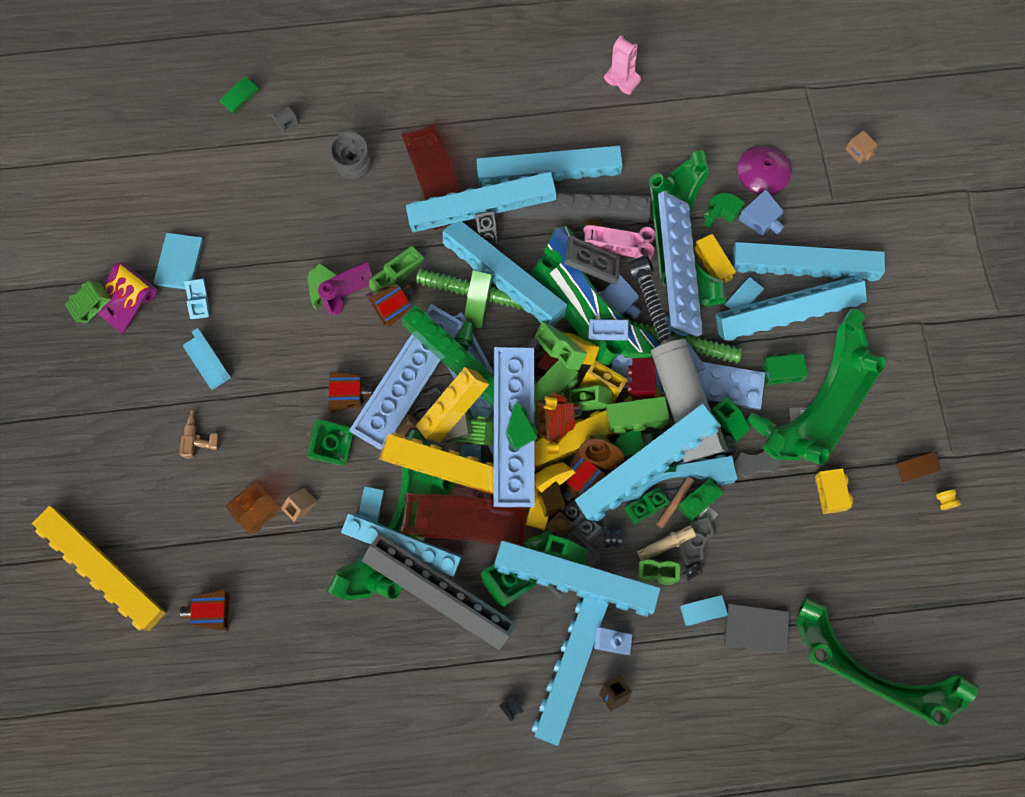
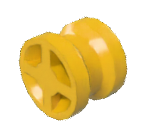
[936,489,961,510]

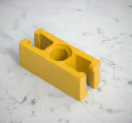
[694,234,736,283]

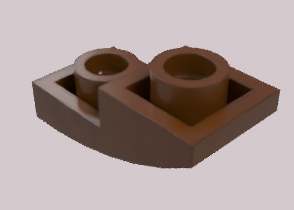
[896,452,941,483]

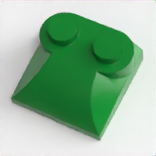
[306,419,353,466]
[481,564,536,607]

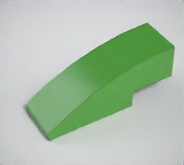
[369,246,424,291]
[465,270,493,328]
[534,321,587,370]

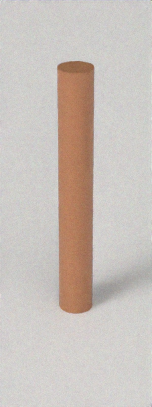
[656,477,694,529]

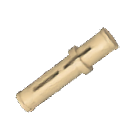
[637,525,696,561]

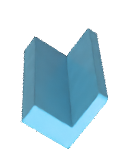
[183,328,231,390]

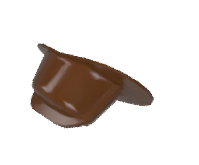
[579,434,624,470]

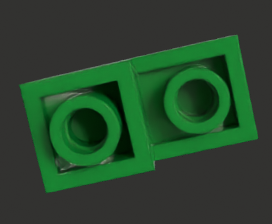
[220,77,259,114]
[624,487,670,525]

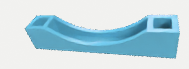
[621,454,737,502]
[341,512,463,577]

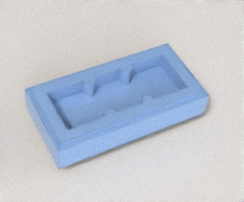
[589,319,629,340]
[594,628,632,655]

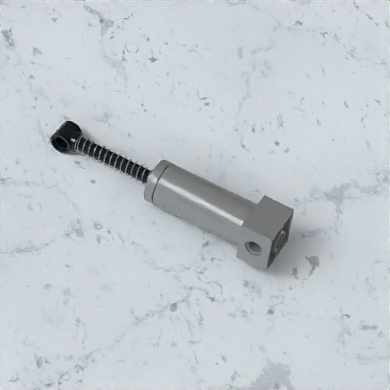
[628,254,728,462]

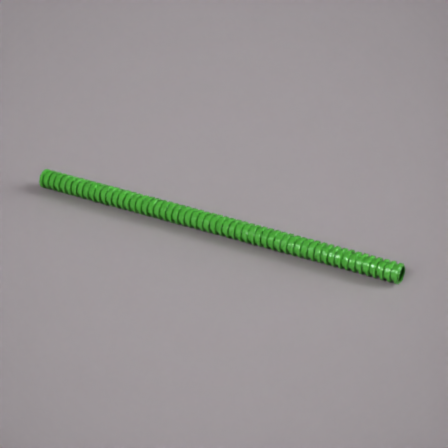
[416,268,742,364]

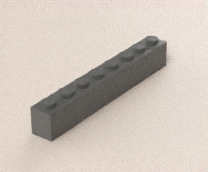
[503,193,650,223]
[362,534,516,650]

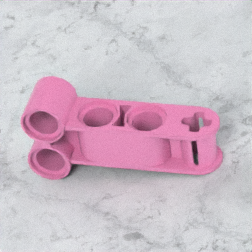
[604,35,641,95]
[583,225,655,261]

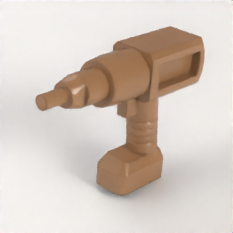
[180,411,220,459]

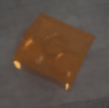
[225,480,281,536]

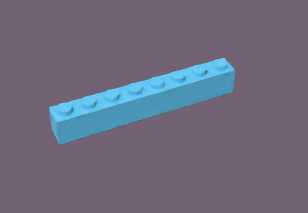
[477,146,622,187]
[406,172,557,232]
[443,221,567,326]
[732,242,885,281]
[715,276,867,341]
[575,404,721,521]
[495,541,660,616]
[532,596,609,746]

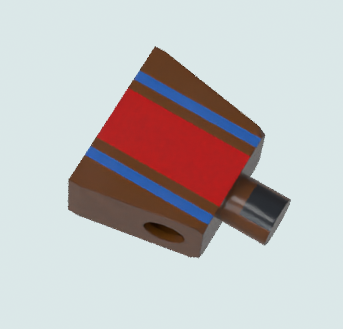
[366,283,414,327]
[328,372,373,412]
[561,452,607,502]
[180,590,230,632]

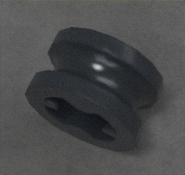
[683,563,703,581]

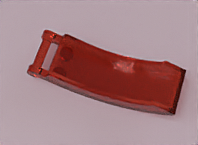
[401,123,461,230]
[399,493,527,547]

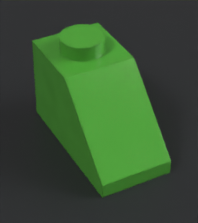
[308,264,337,310]

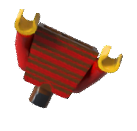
[536,392,582,455]

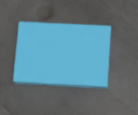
[154,233,204,290]

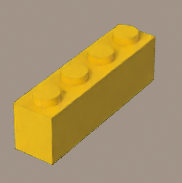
[416,367,489,443]

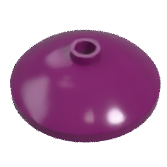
[737,146,791,195]

